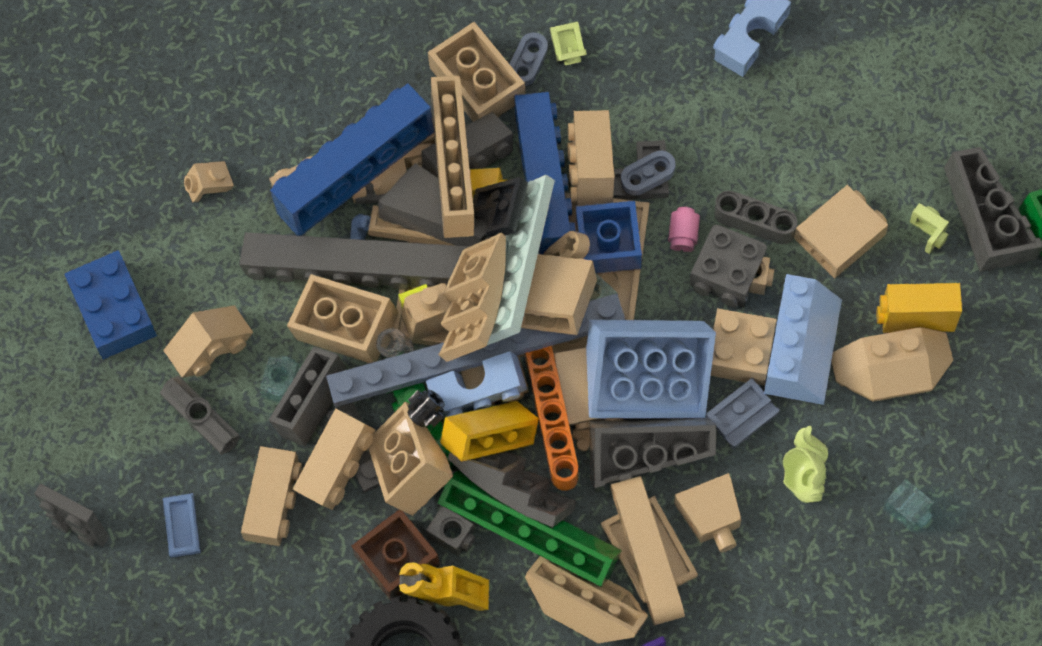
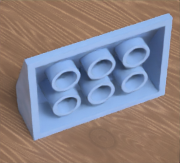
[586,320,716,418]

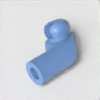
[350,214,371,240]

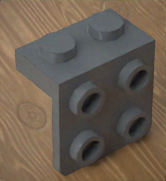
[690,225,767,307]

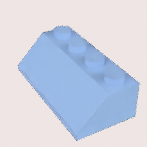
[764,274,842,405]

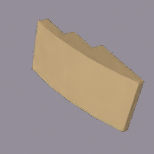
[439,233,506,362]

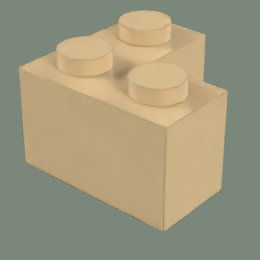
[164,305,253,378]

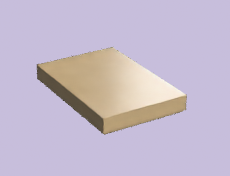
[601,496,698,604]

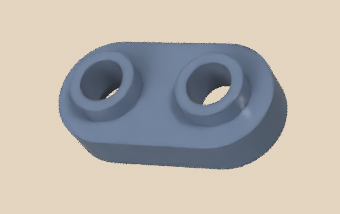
[510,32,548,86]
[621,151,675,195]

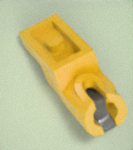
[399,562,489,611]

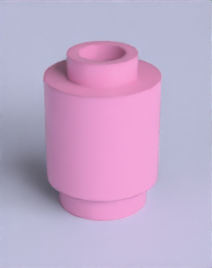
[668,207,700,252]

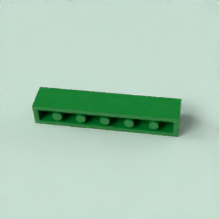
[438,470,622,586]

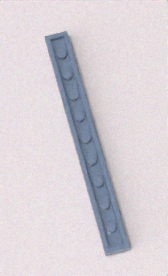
[326,294,625,407]

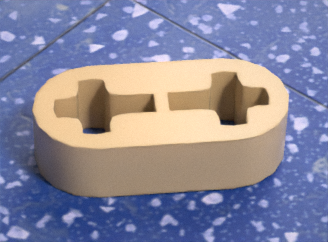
[544,231,590,259]

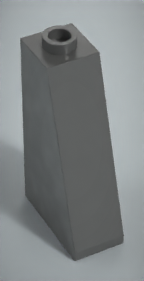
[378,163,491,246]

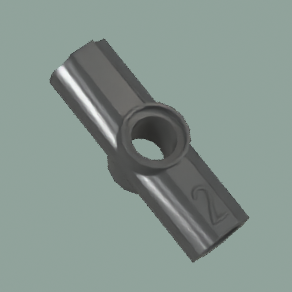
[160,375,240,455]

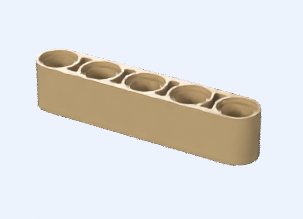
[610,476,685,626]

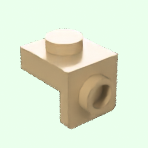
[184,161,234,202]

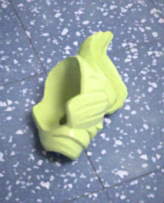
[783,426,828,503]

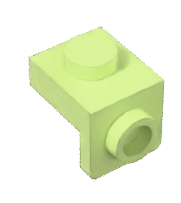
[549,22,587,65]
[910,203,949,254]

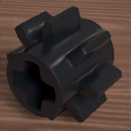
[407,390,445,427]

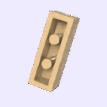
[293,408,375,510]
[241,446,302,546]

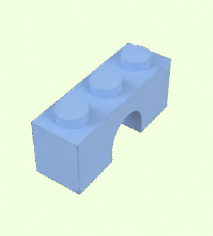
[713,0,791,77]
[426,351,527,419]

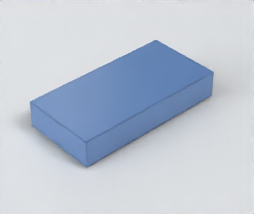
[163,493,201,558]

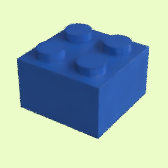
[576,201,642,273]

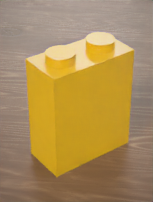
[876,283,962,333]

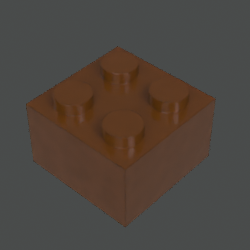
[352,509,440,601]

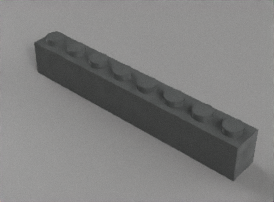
[239,232,471,290]

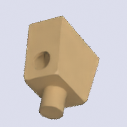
[401,283,451,342]
[674,473,741,552]

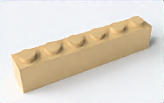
[431,76,474,238]

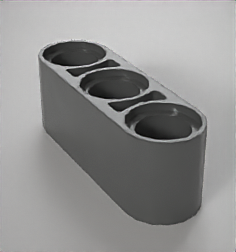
[714,190,798,244]

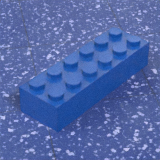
[270,83,434,236]

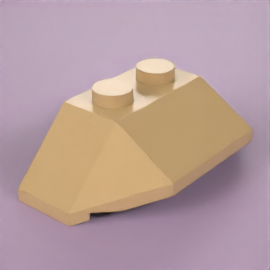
[831,327,953,402]
[525,556,648,643]

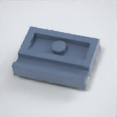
[705,378,780,450]

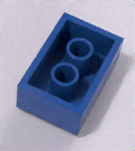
[64,250,157,360]

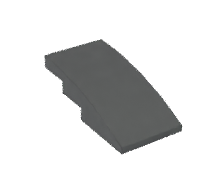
[448,451,576,527]

